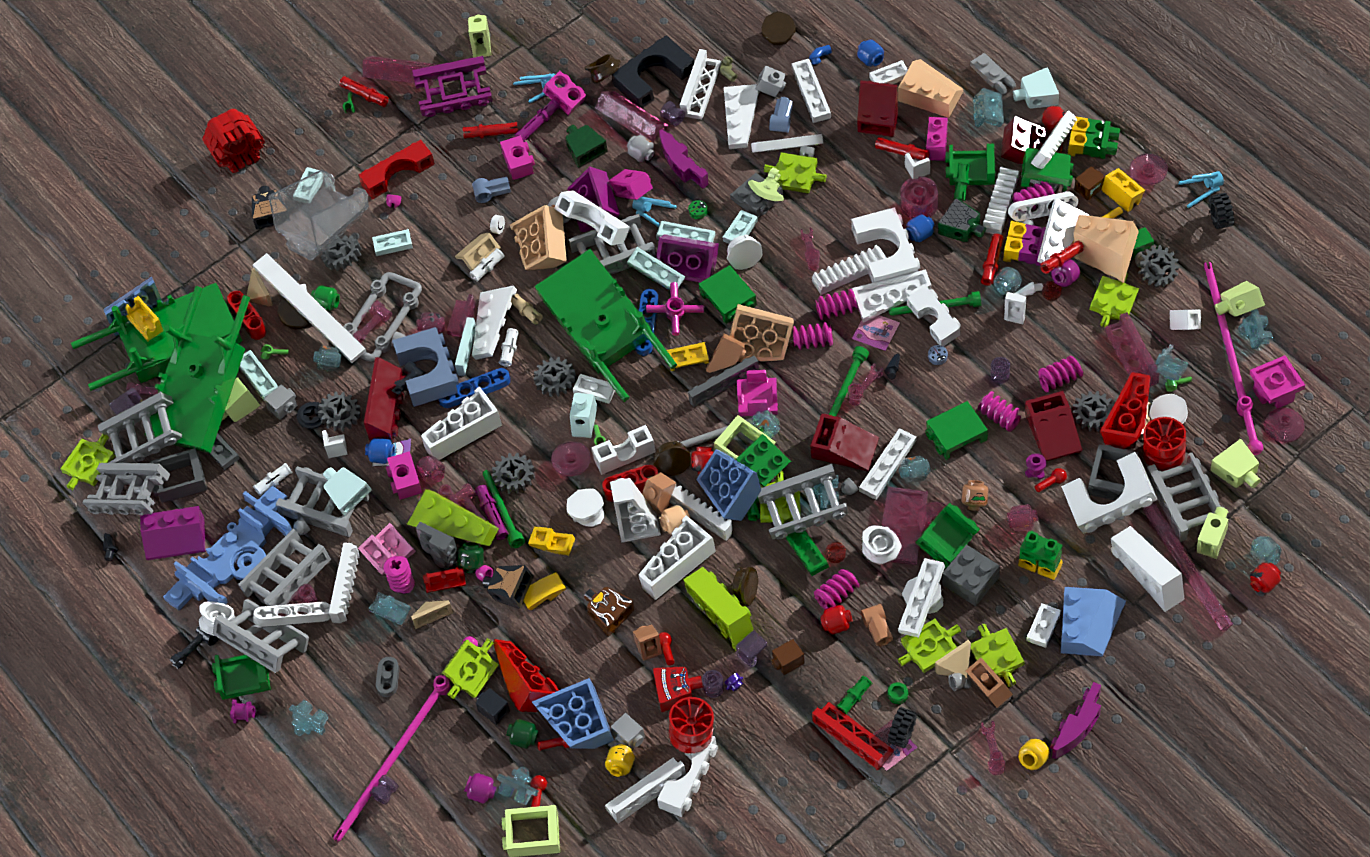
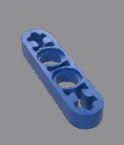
[635,289,659,356]
[439,368,510,408]

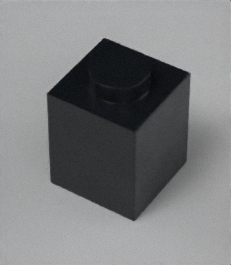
[475,688,510,725]

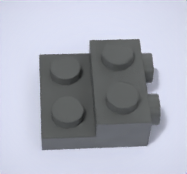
[730,173,783,218]
[416,522,458,569]

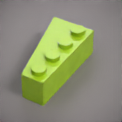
[407,489,499,546]
[683,567,756,652]

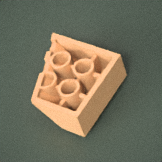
[898,59,963,118]
[510,205,566,270]
[1074,215,1139,283]
[729,304,794,362]

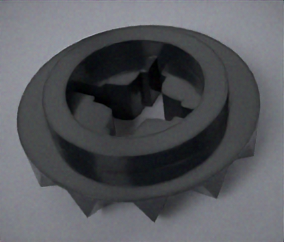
[297,402,324,430]

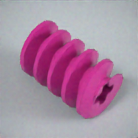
[1013,181,1055,212]
[815,289,857,320]
[792,322,833,350]
[1038,356,1083,393]
[977,391,1021,432]
[383,556,415,594]
[814,569,860,609]

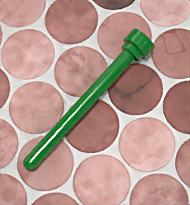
[889,291,981,316]
[829,346,869,416]
[482,470,525,548]

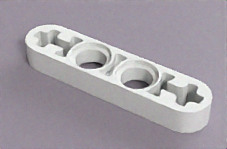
[751,134,823,153]
[1008,192,1078,221]
[253,602,330,627]

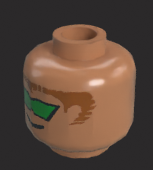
[961,480,989,511]

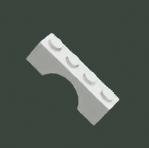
[554,191,630,245]
[657,736,718,817]

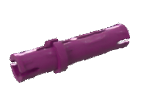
[515,99,560,142]
[475,485,508,540]

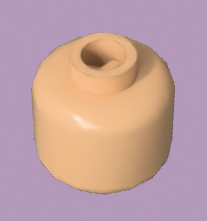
[659,505,690,534]

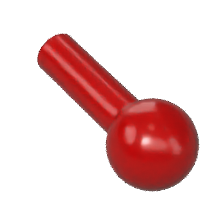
[1034,468,1067,492]
[659,632,675,666]
[537,737,570,750]
[530,775,547,807]

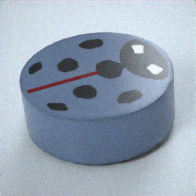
[928,345,948,365]

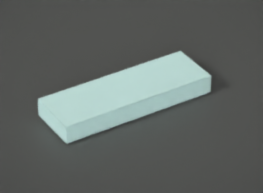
[656,221,715,242]
[627,247,685,290]
[455,317,476,376]
[239,350,278,400]

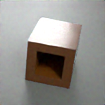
[1074,166,1105,201]
[771,639,805,675]

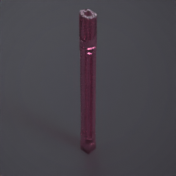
[1143,504,1233,631]

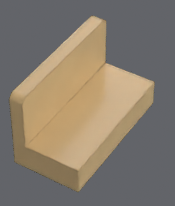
[455,233,501,271]

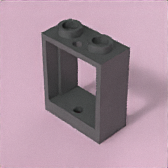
[1088,444,1138,501]
[150,448,207,503]

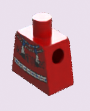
[653,667,703,712]

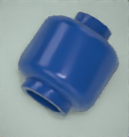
[857,40,884,67]
[906,214,934,242]
[365,438,395,464]

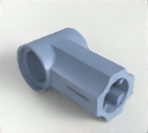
[769,97,793,133]
[472,177,511,203]

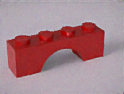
[358,140,435,200]

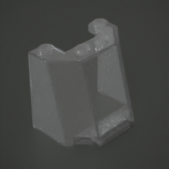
[268,169,369,261]

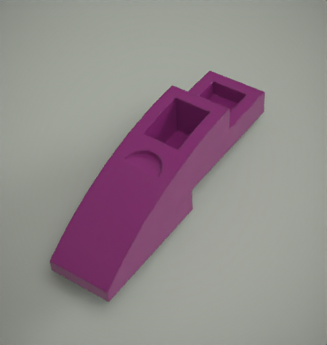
[659,129,709,189]
[1050,682,1101,759]

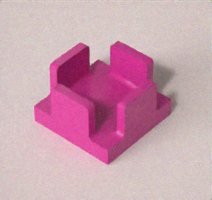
[1250,355,1305,408]
[737,370,778,417]

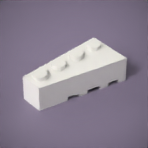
[421,387,502,462]
[610,478,661,542]
[639,515,716,600]
[1111,526,1185,612]

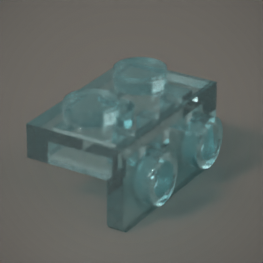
[973,88,1004,127]
[1155,344,1189,381]

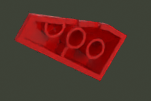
[1100,372,1150,449]
[493,639,559,712]

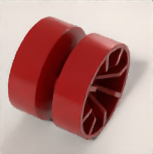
[1143,417,1186,471]
[669,697,714,754]

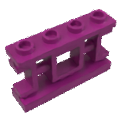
[412,56,493,117]

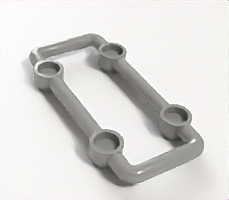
[343,272,422,361]

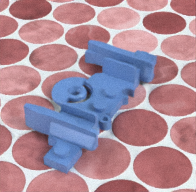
[163,486,292,611]

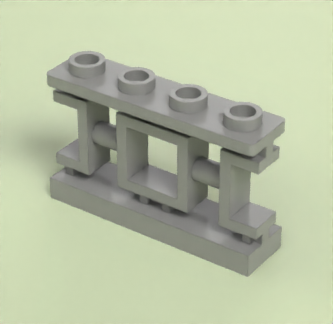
[83,463,170,515]

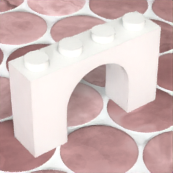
[851,207,920,283]
[1061,452,1157,534]

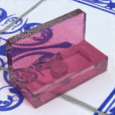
[447,294,476,337]

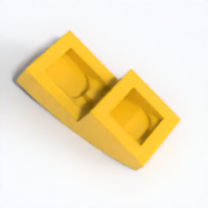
[528,527,575,556]
[523,573,566,611]

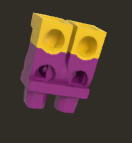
[1003,221,1046,266]

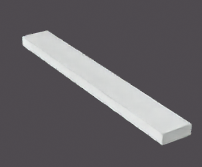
[253,253,366,363]

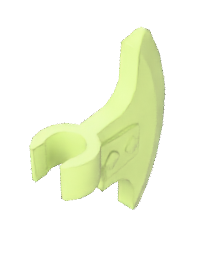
[748,168,784,201]

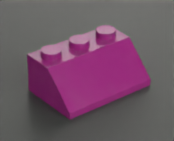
[567,167,620,232]
[656,234,719,283]
[140,506,206,560]

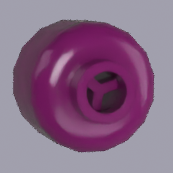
[1051,260,1080,287]
[464,773,497,804]

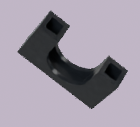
[611,35,695,110]

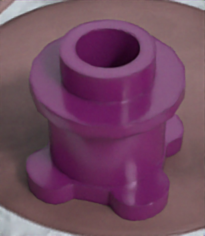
[1025,454,1046,479]
[230,699,255,723]

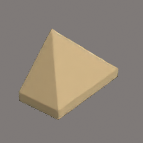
[247,268,273,306]
[411,600,453,629]
[935,640,971,678]

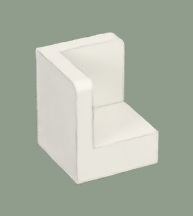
[905,153,930,180]
[1170,310,1201,330]
[322,430,348,458]

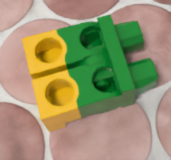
[1068,116,1120,159]
[1018,531,1063,580]

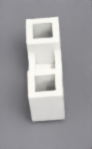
[907,285,961,347]
[591,425,655,475]

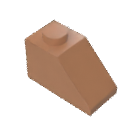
[706,333,746,373]
[642,473,676,515]
[633,624,662,661]
[965,658,1013,708]

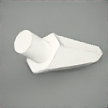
[1015,282,1043,296]

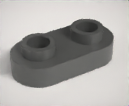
[376,657,400,697]

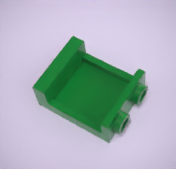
[945,144,995,185]
[1021,148,1073,193]
[699,265,757,324]
[925,401,988,460]
[915,503,980,569]
[212,655,271,700]

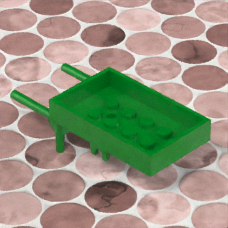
[535,249,677,402]
[71,283,242,391]
[145,286,250,453]

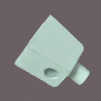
[1013,67,1059,109]
[570,393,597,438]
[323,467,372,516]

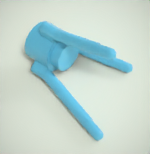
[513,73,558,103]
[1178,171,1224,208]
[632,196,677,227]

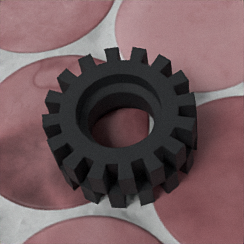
[1208,193,1234,229]
[888,707,917,748]

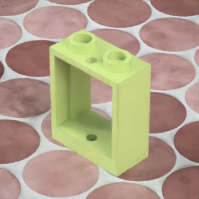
[713,415,776,460]
[502,805,560,857]

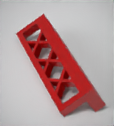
[812,702,894,770]

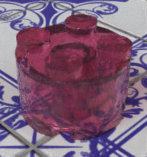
[900,176,938,219]

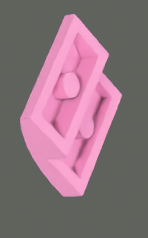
[358,523,416,575]

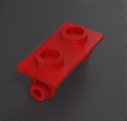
[423,567,466,593]

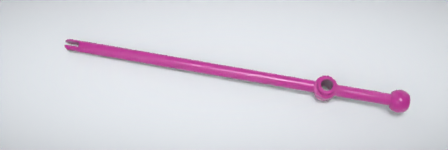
[1204,262,1263,455]
[333,636,478,842]

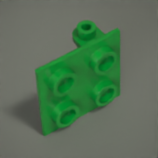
[736,434,791,487]

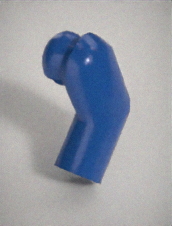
[809,45,832,65]

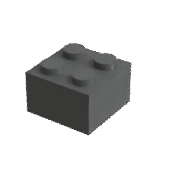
[942,544,1000,606]

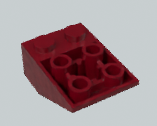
[857,80,898,137]
[1001,116,1063,164]
[1025,391,1082,461]
[810,413,879,471]

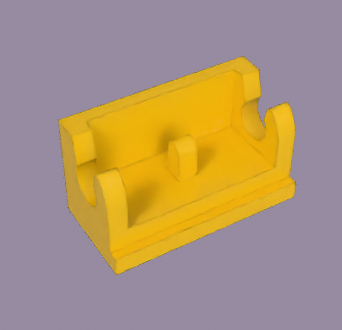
[1101,168,1145,212]
[125,296,163,341]
[667,342,709,371]

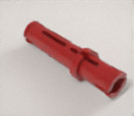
[339,76,389,107]
[463,122,518,139]
[875,137,930,160]
[981,234,1004,286]
[1040,241,1084,274]

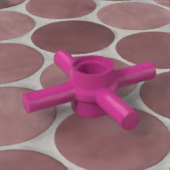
[646,282,704,336]

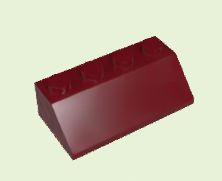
[364,357,406,444]

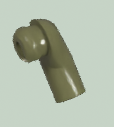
[720,56,737,82]

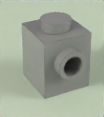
[755,66,786,97]
[264,385,297,420]
[611,713,645,750]

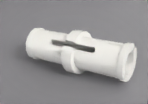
[469,248,504,282]
[499,328,519,367]
[253,463,292,496]

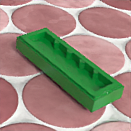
[785,530,829,576]

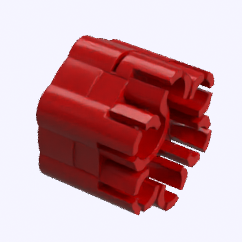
[202,109,265,173]

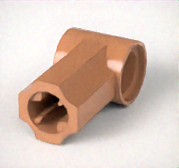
[861,604,893,646]

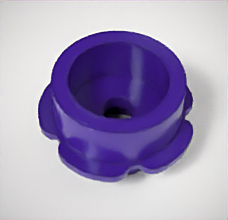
[724,673,743,691]

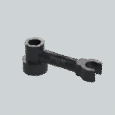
[392,361,426,395]
[170,626,219,669]

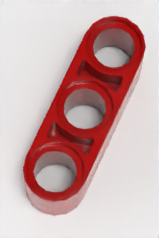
[227,291,266,340]
[602,465,658,502]

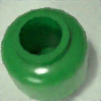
[311,285,340,312]

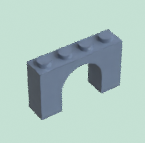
[392,327,459,407]

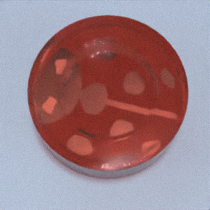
[1042,281,1062,301]
[826,542,846,563]

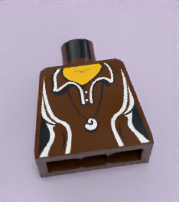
[584,587,635,636]

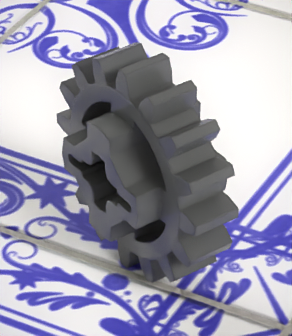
[321,235,362,271]
[1137,245,1180,287]
[534,357,576,397]
[1072,391,1114,432]
[318,392,360,432]
[492,453,535,494]

